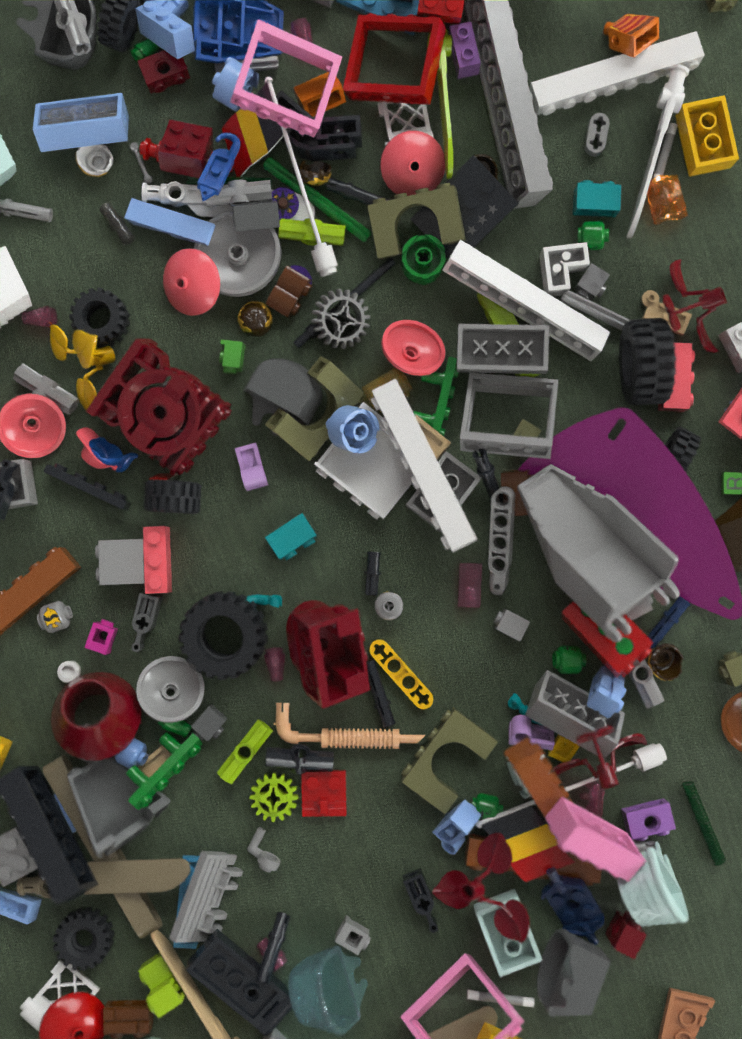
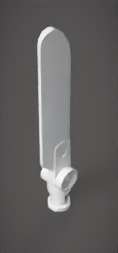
[626,64,690,239]
[142,181,315,221]

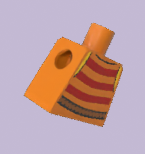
[603,14,659,57]

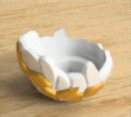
[76,144,113,177]

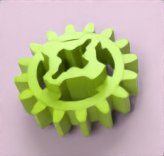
[250,772,298,822]

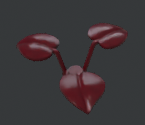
[663,259,727,353]
[552,726,647,790]
[432,832,530,943]

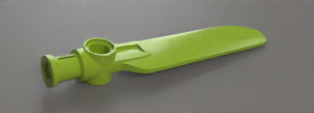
[427,22,453,179]

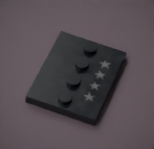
[411,155,519,259]

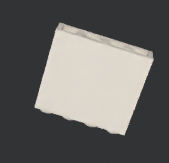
[314,402,414,520]

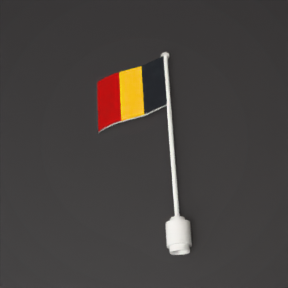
[222,77,338,277]
[475,743,667,882]

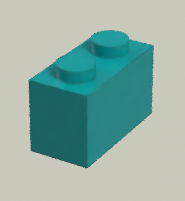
[573,180,621,217]
[265,513,317,561]

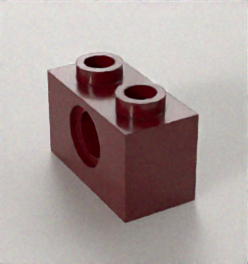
[138,50,191,93]
[605,910,647,960]

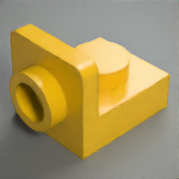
[548,734,580,762]

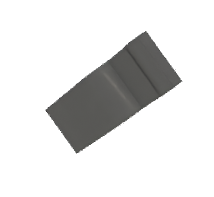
[132,593,163,652]

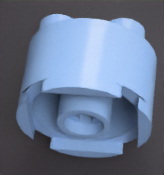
[212,57,259,112]
[326,405,379,453]

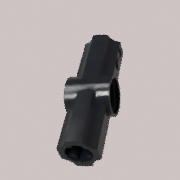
[265,744,334,774]

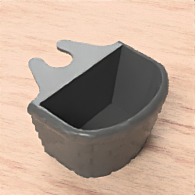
[16,0,97,70]
[244,358,323,436]
[537,929,611,1017]

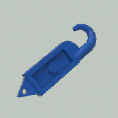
[197,132,241,201]

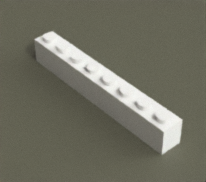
[529,31,705,115]
[442,240,610,361]
[371,379,477,553]

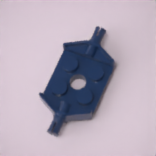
[541,867,605,945]

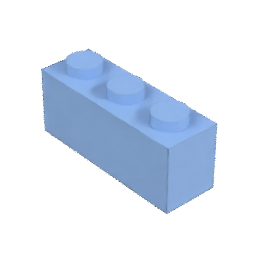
[135,0,195,59]

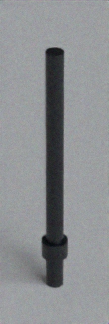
[293,257,396,349]

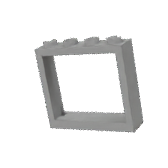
[460,373,558,459]

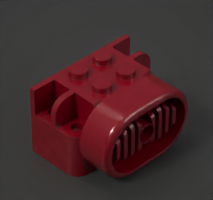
[286,600,370,709]

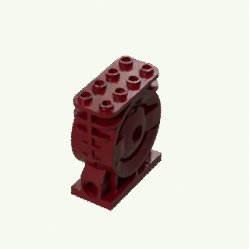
[86,339,232,476]

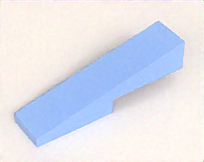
[124,198,216,246]
[0,887,42,924]

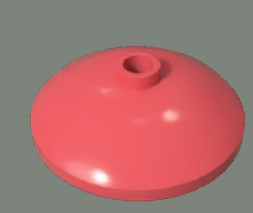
[380,130,445,196]
[163,249,220,316]
[381,320,446,376]
[0,394,66,458]

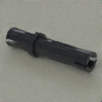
[326,176,391,205]
[473,448,503,503]
[366,660,396,728]
[255,912,291,985]

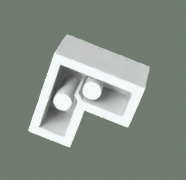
[539,242,590,296]

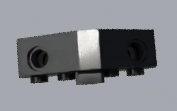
[276,90,363,162]

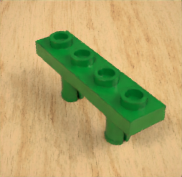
[413,357,459,436]
[126,732,203,811]

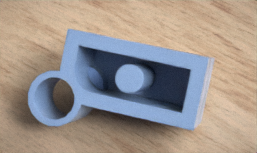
[432,800,481,855]

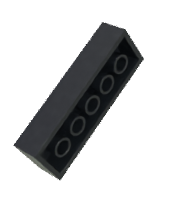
[0,766,98,905]

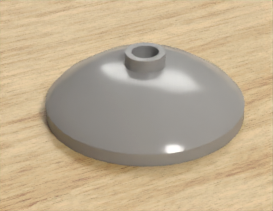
[136,656,204,723]

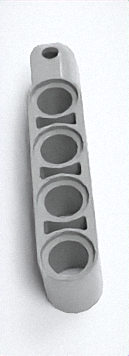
[488,486,515,596]

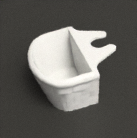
[0,246,32,328]

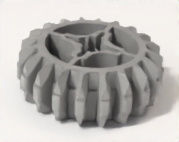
[311,289,370,349]

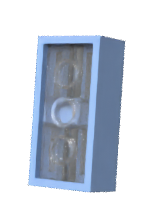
[33,93,129,152]

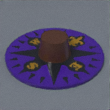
[272,188,299,220]

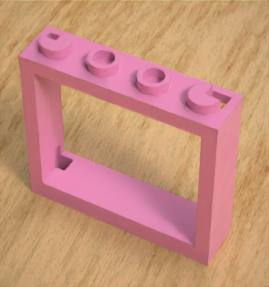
[230,20,342,138]
[400,953,525,1039]

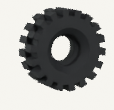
[97,0,141,52]
[664,426,701,472]
[53,907,114,971]

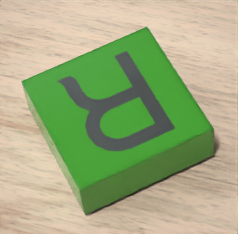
[721,472,742,495]

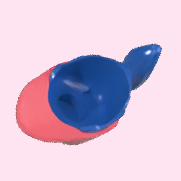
[76,427,139,473]

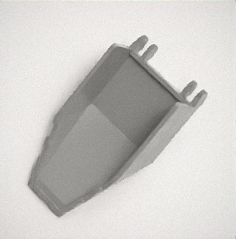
[518,464,680,642]

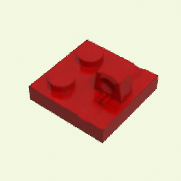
[301,770,347,817]

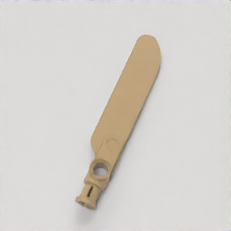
[151,930,239,1039]

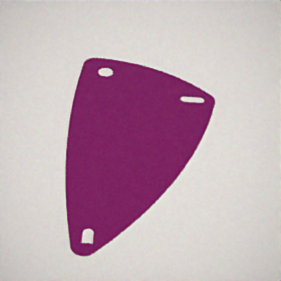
[518,408,742,620]

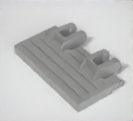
[169,851,243,943]

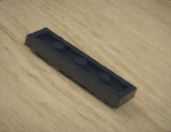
[43,463,131,511]

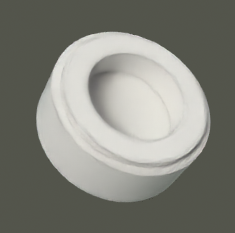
[57,661,81,683]

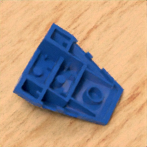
[193,0,284,63]

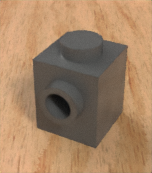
[191,704,228,741]

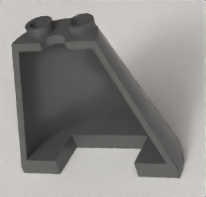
[67,757,171,859]

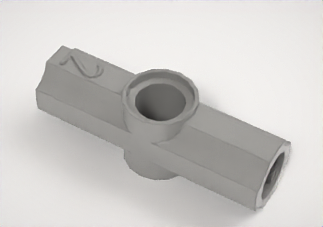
[54,0,91,56]
[206,180,272,207]
[13,364,79,415]
[629,659,665,709]

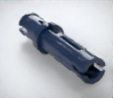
[647,596,690,650]

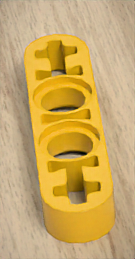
[369,639,433,709]

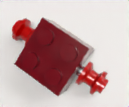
[140,120,234,178]

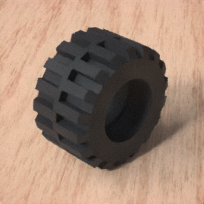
[69,288,130,347]
[144,480,202,514]

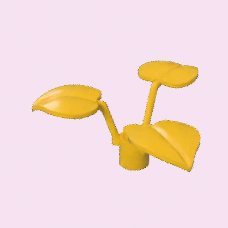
[50,324,115,410]

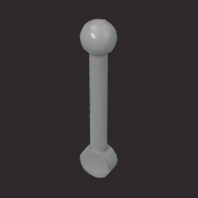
[130,142,152,184]

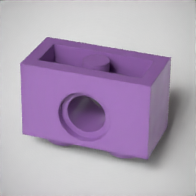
[449,21,481,79]
[621,798,676,841]

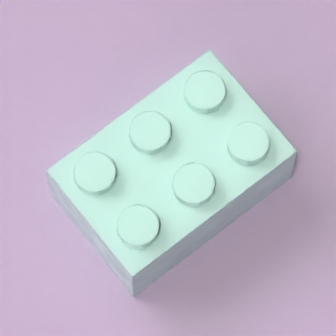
[473,889,542,977]

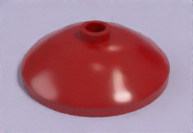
[39,992,104,1039]

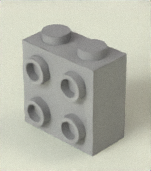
[95,539,145,585]

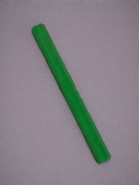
[263,157,371,242]

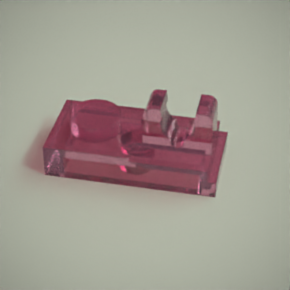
[458,563,482,608]
[580,780,604,819]

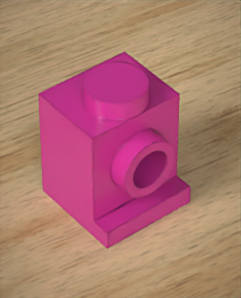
[84,619,118,655]

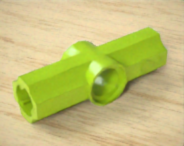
[278,218,345,246]
[217,719,273,784]

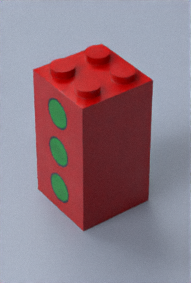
[562,601,653,678]

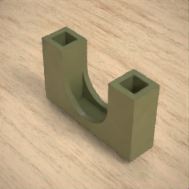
[367,183,466,259]
[265,356,364,461]
[401,707,498,814]

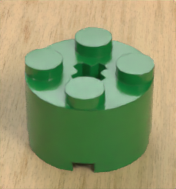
[401,234,446,285]

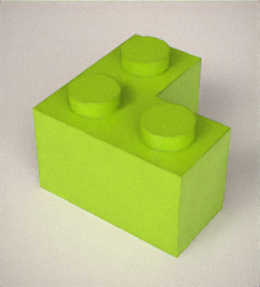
[138,952,185,1018]

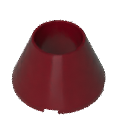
[51,672,142,761]

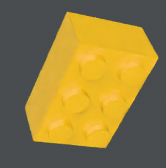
[675,95,739,177]

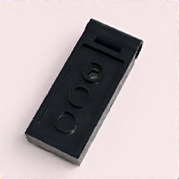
[186,929,299,1036]

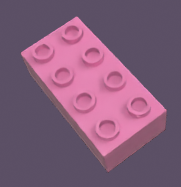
[545,797,646,882]

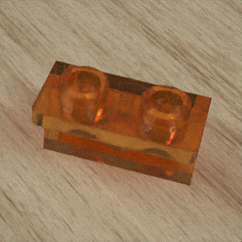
[647,175,688,225]

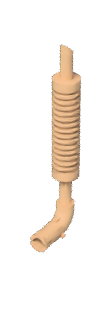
[273,703,425,749]

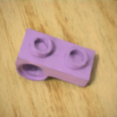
[235,443,268,491]
[508,715,554,750]

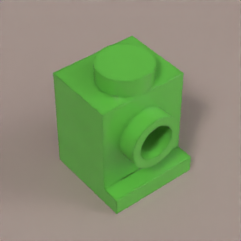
[219,339,245,374]

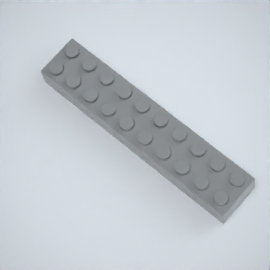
[464,0,553,209]

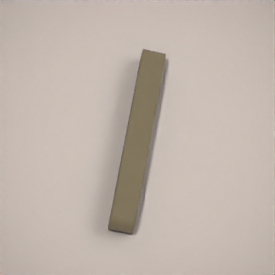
[43,755,163,939]

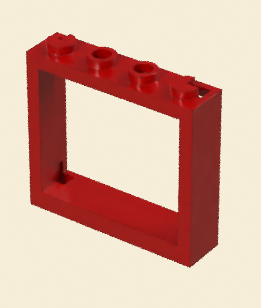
[343,13,446,105]

